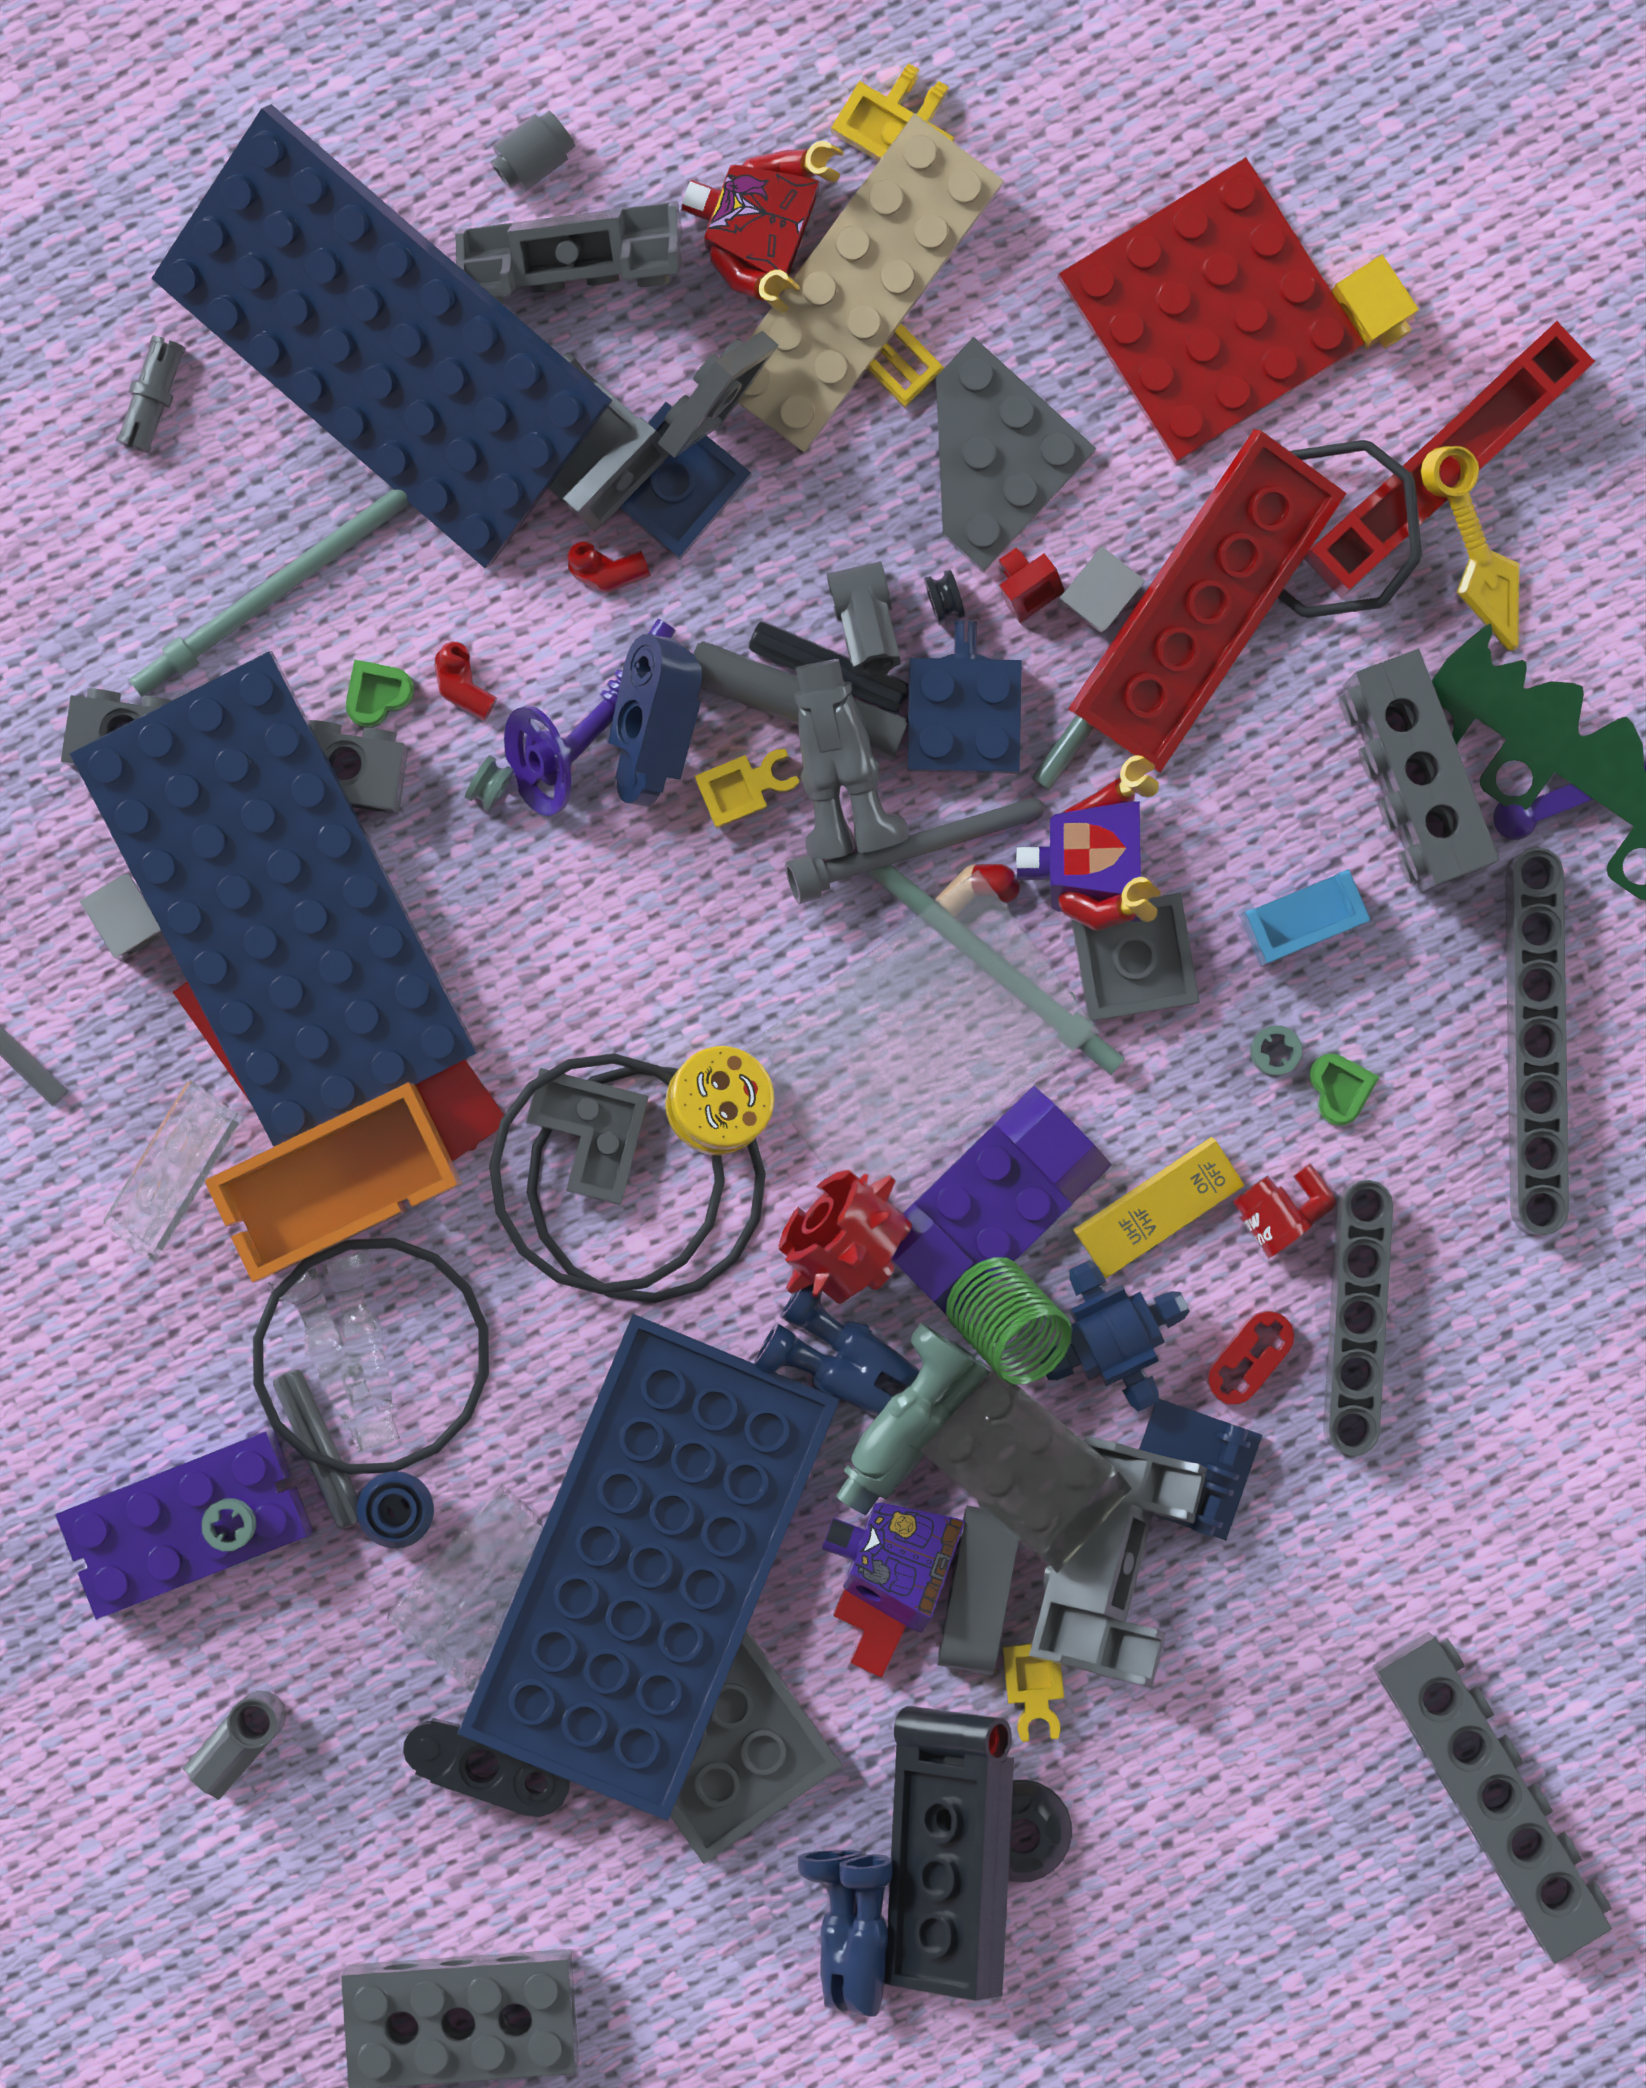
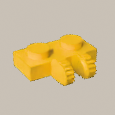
[831,63,955,162]

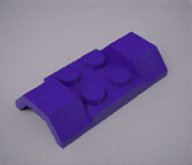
[892,1085,1112,1316]

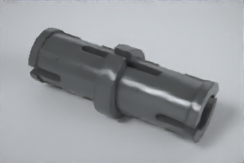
[116,336,186,453]

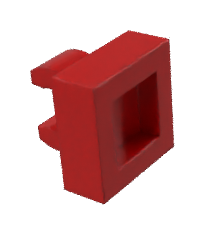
[999,547,1065,623]

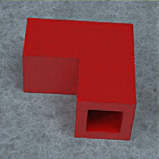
[833,1589,906,1678]

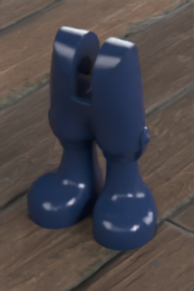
[753,1284,920,1416]
[798,1850,892,2017]

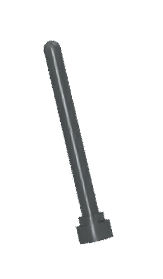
[785,798,1045,904]

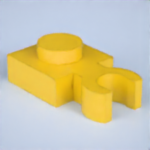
[694,749,800,829]
[1002,1642,1064,1742]

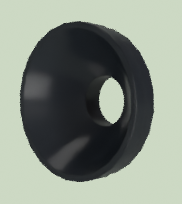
[1008,1779,1072,1882]

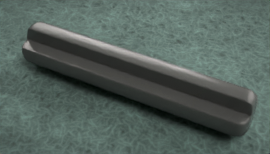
[273,1369,359,1528]

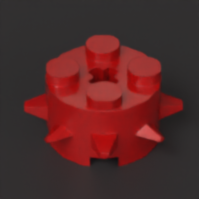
[778,1170,912,1304]

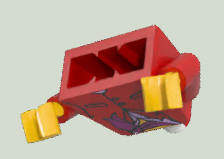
[681,141,844,313]

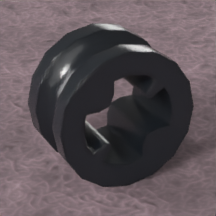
[924,569,966,626]

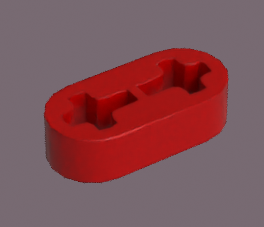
[1207,1310,1294,1405]

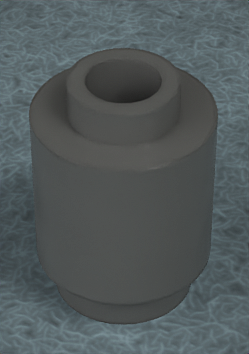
[490,110,576,191]

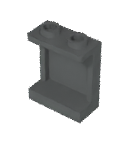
[548,353,670,532]

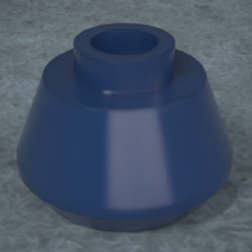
[357,1471,434,1549]

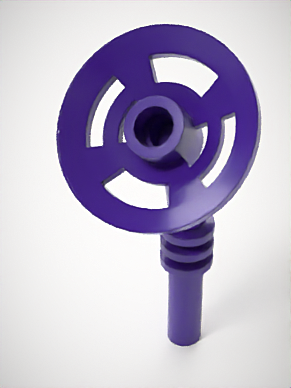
[504,619,676,816]

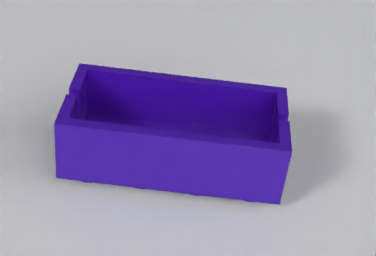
[55,1429,314,1620]

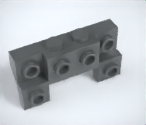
[455,201,683,304]
[1029,1436,1207,1688]

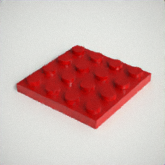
[1058,157,1365,464]

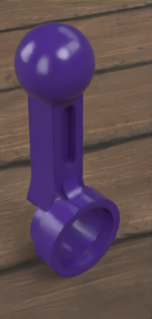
[1493,759,1646,840]

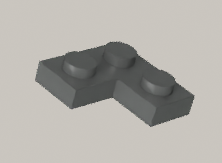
[525,1068,649,1205]

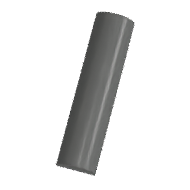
[694,641,908,762]

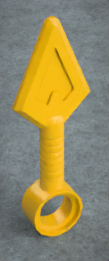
[1421,446,1520,651]

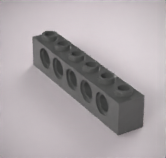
[61,688,409,814]
[1371,1632,1612,1964]

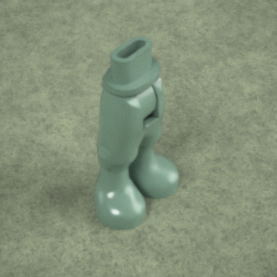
[836,1322,995,1515]

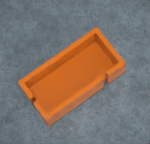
[204,1082,463,1283]

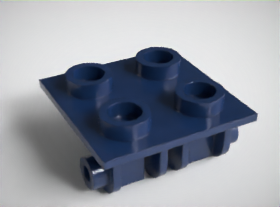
[1139,1399,1263,1541]

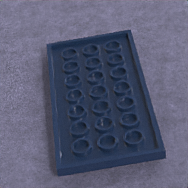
[151,104,612,568]
[69,651,478,1147]
[457,1314,840,1821]

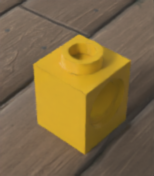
[1332,254,1419,350]

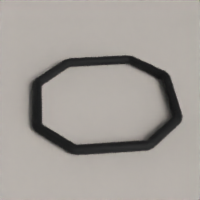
[1278,440,1422,618]

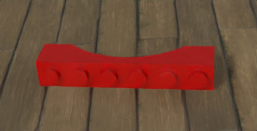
[1304,321,1595,599]

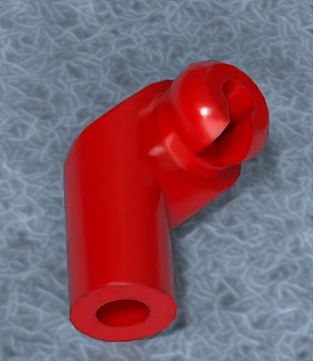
[567,541,651,593]
[434,641,498,721]

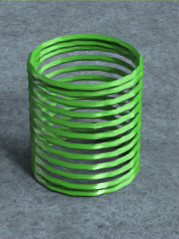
[946,1257,1072,1385]

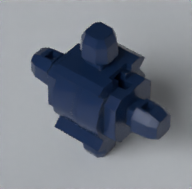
[1040,1260,1190,1412]

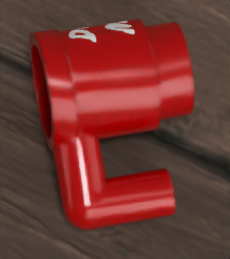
[1232,1163,1336,1259]

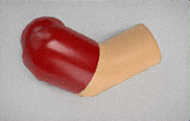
[935,864,1021,917]

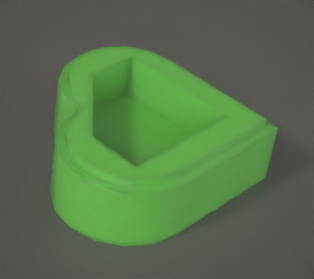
[346,659,415,728]
[1309,1054,1379,1126]

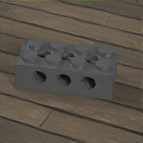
[1339,648,1500,892]
[341,1949,579,2088]

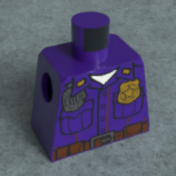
[821,1503,965,1633]

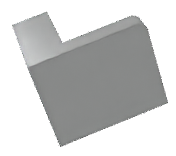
[1057,546,1145,632]
[80,874,164,961]

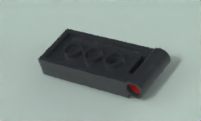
[885,1706,1014,2001]

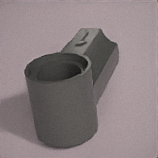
[827,561,901,678]
[183,1690,286,1800]

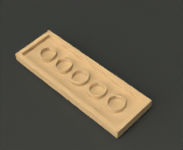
[738,113,1004,453]

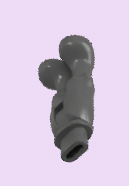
[793,659,910,859]

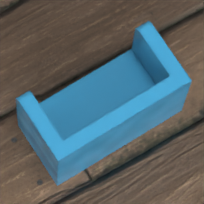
[1239,869,1371,967]

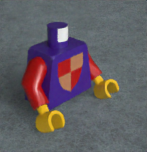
[1017,755,1161,931]

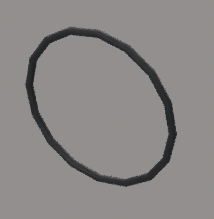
[489,1053,725,1295]
[526,1066,766,1303]
[253,1238,489,1475]

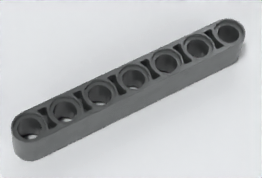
[1505,847,1569,1235]

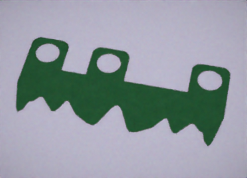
[1432,624,1646,901]

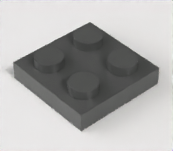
[658,331,779,458]
[1070,893,1200,1022]

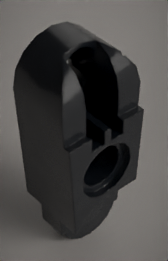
[403,1718,570,1817]

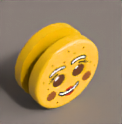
[665,1046,775,1155]

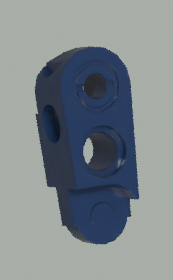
[608,634,702,806]

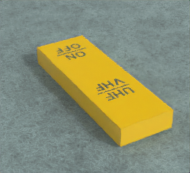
[1073,1137,1245,1279]

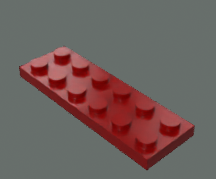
[1067,429,1347,773]

